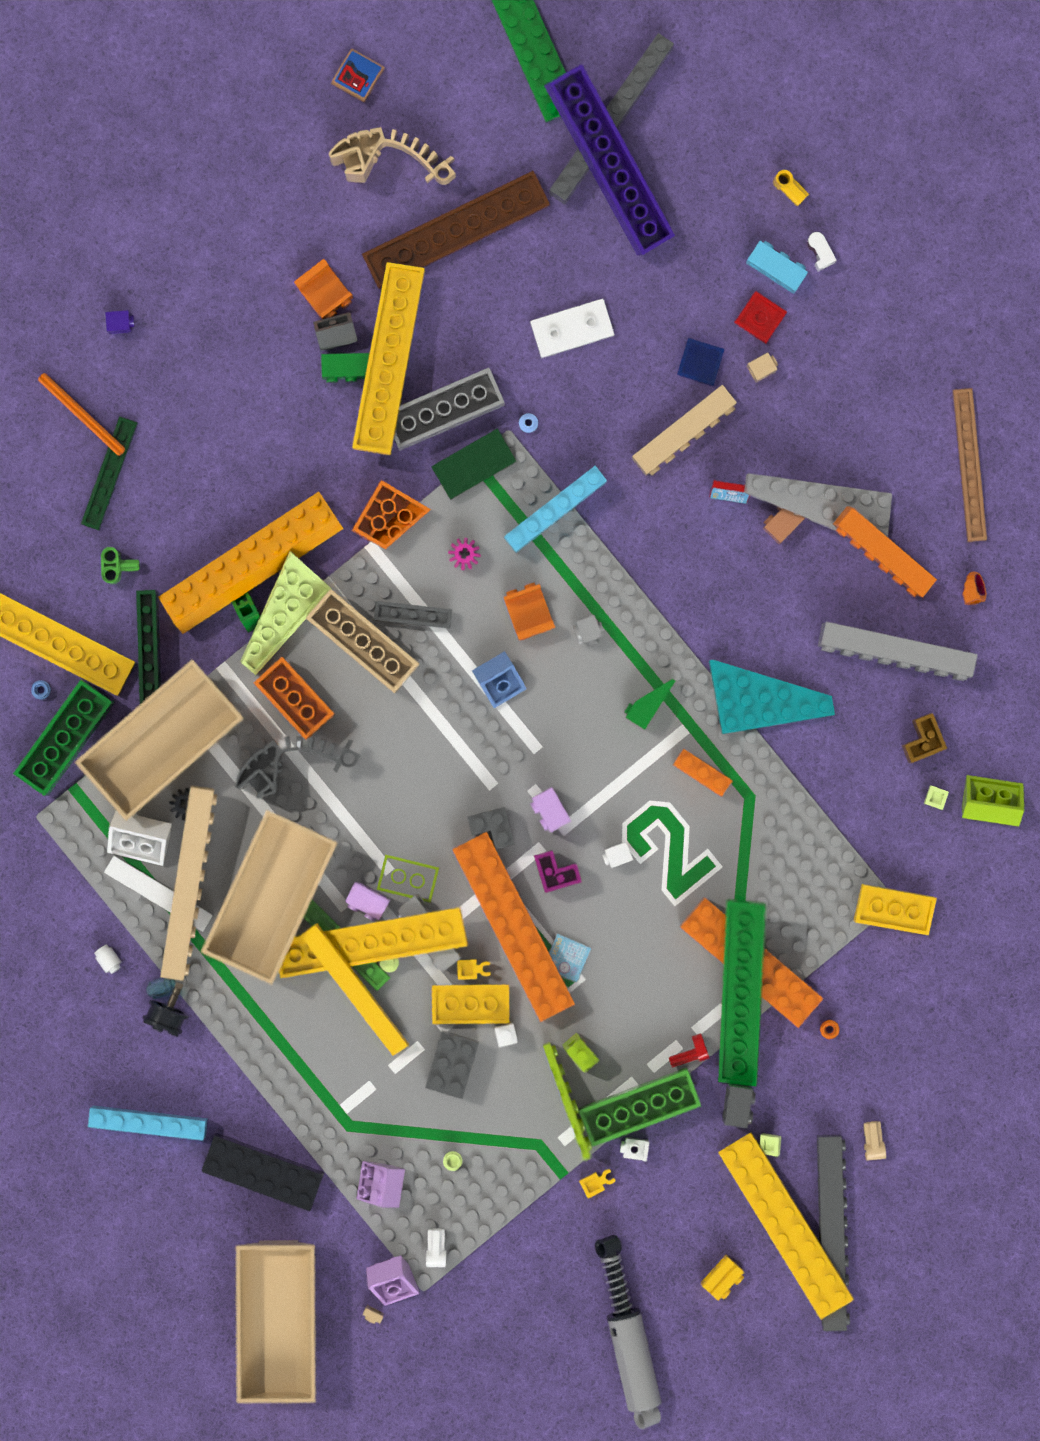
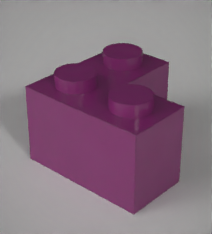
[534,850,582,893]

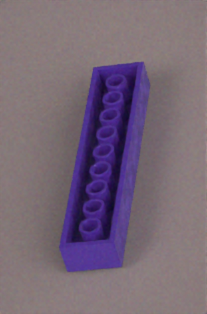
[544,64,675,256]

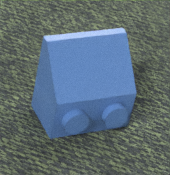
[472,651,527,708]

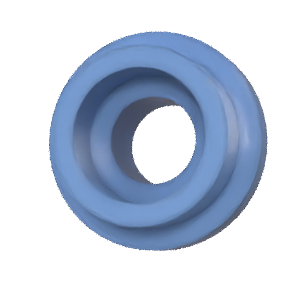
[31,680,51,699]

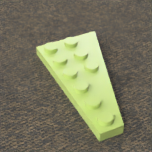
[240,552,332,675]

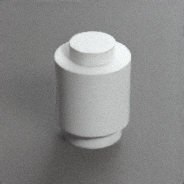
[94,944,122,974]

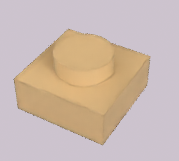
[363,1305,384,1324]

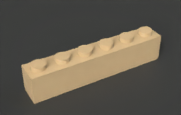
[632,385,737,476]

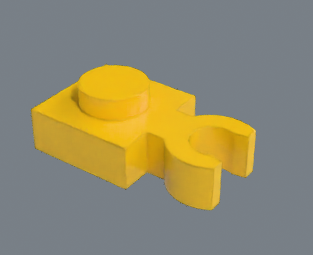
[457,959,491,980]
[579,1169,616,1198]

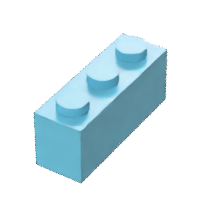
[746,241,808,294]

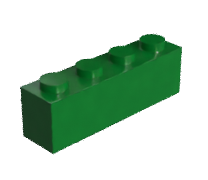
[321,353,370,383]

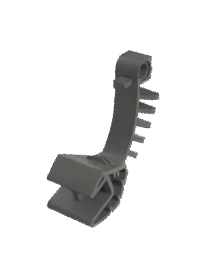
[235,736,361,799]

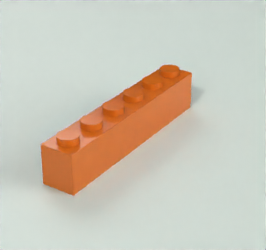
[833,506,937,598]

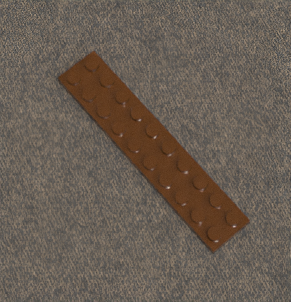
[362,171,550,289]

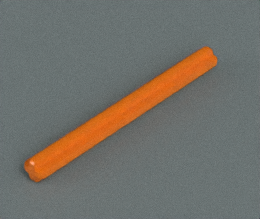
[38,373,125,456]

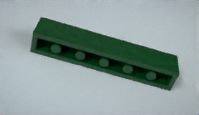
[136,590,161,705]

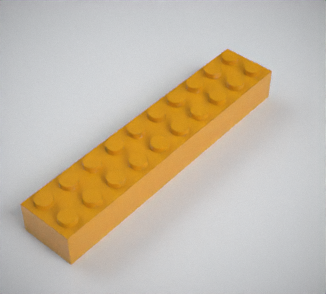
[158,492,343,634]

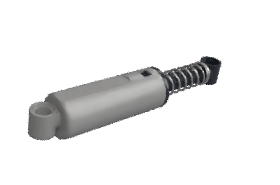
[595,1235,661,1429]

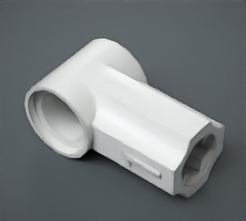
[426,1228,446,1267]

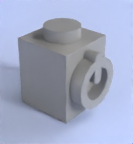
[573,615,604,646]

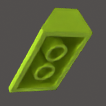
[962,775,1024,826]

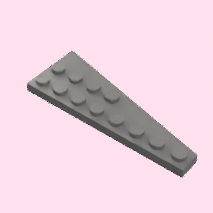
[744,474,892,537]

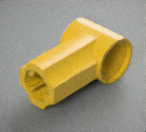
[773,170,809,206]

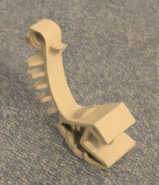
[329,127,456,185]

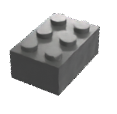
[425,1030,479,1099]

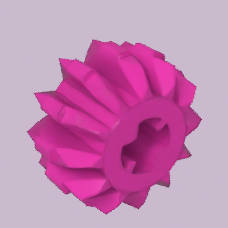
[448,538,481,571]

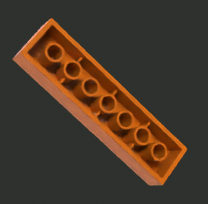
[679,897,823,1028]

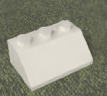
[107,810,172,866]

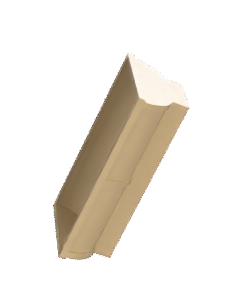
[75,660,244,821]
[201,810,338,985]
[236,1240,315,1403]

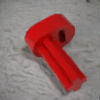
[669,1033,710,1068]

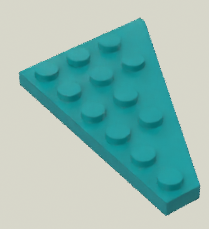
[709,660,835,734]

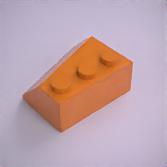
[351,480,431,549]

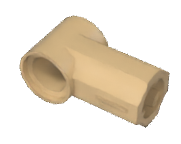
[863,1121,886,1161]

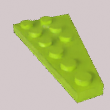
[543,1042,592,1160]

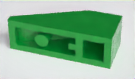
[232,592,261,633]
[624,679,675,730]

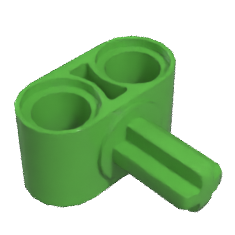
[101,547,140,584]

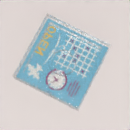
[549,933,592,983]

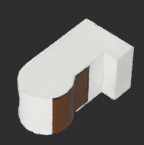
[807,232,836,271]

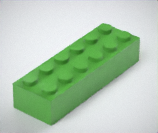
[578,1068,701,1147]

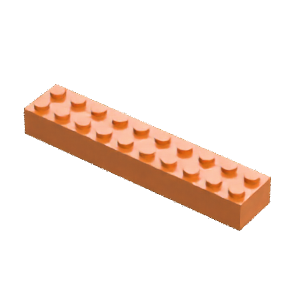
[452,832,575,1022]

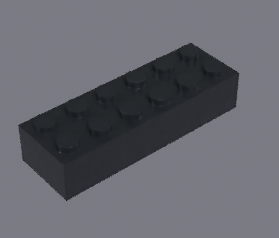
[201,1133,325,1212]

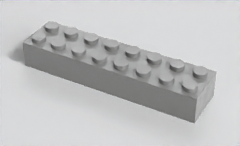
[817,622,978,681]

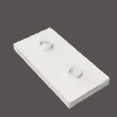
[530,299,614,358]

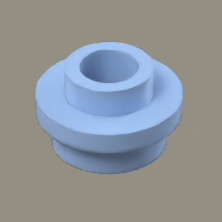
[519,413,538,433]

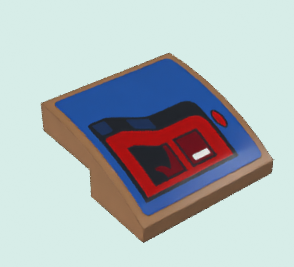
[331,48,385,102]

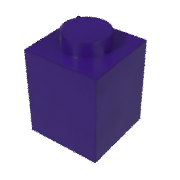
[105,310,135,334]

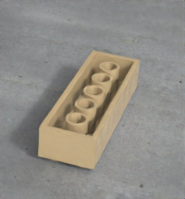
[306,589,420,693]

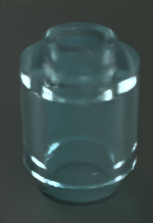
[146,977,176,1000]

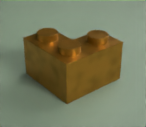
[902,713,947,763]

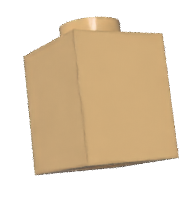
[747,353,778,383]

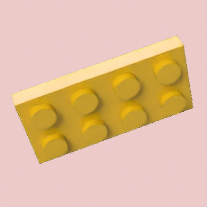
[853,884,937,935]
[432,984,509,1024]

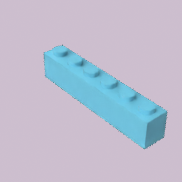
[504,466,607,553]
[88,1106,208,1140]

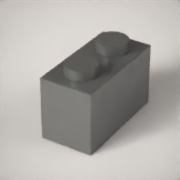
[313,312,358,351]

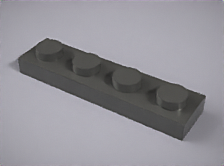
[374,601,452,629]

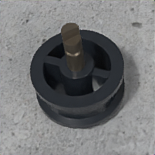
[142,982,189,1037]

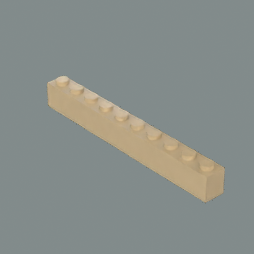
[160,785,217,981]

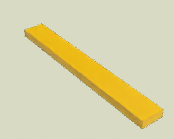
[300,923,409,1056]

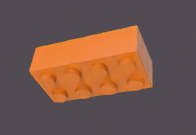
[254,657,335,740]

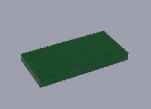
[431,428,517,500]

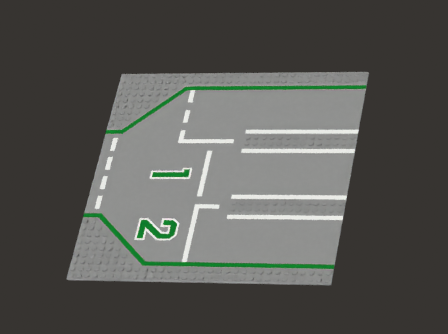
[36,430,886,1291]

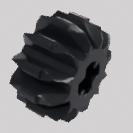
[169,788,190,821]

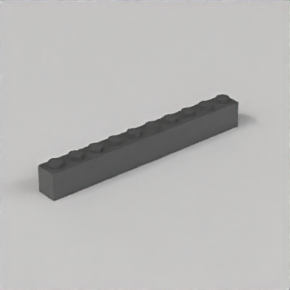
[549,33,674,205]
[817,1135,850,1331]

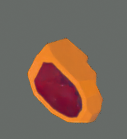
[962,571,987,605]

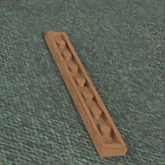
[952,388,987,542]

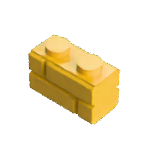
[700,1254,744,1301]

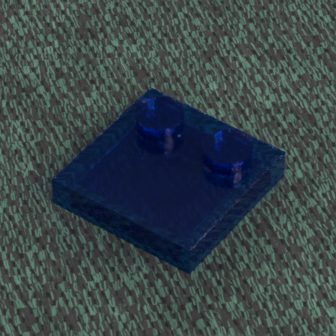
[677,338,725,386]

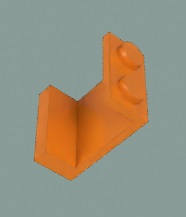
[294,259,353,319]
[504,582,555,641]

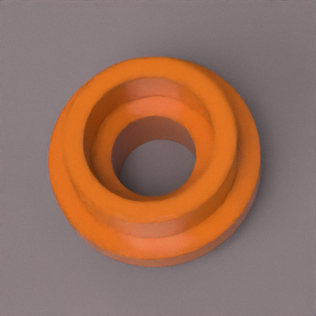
[820,1020,839,1039]

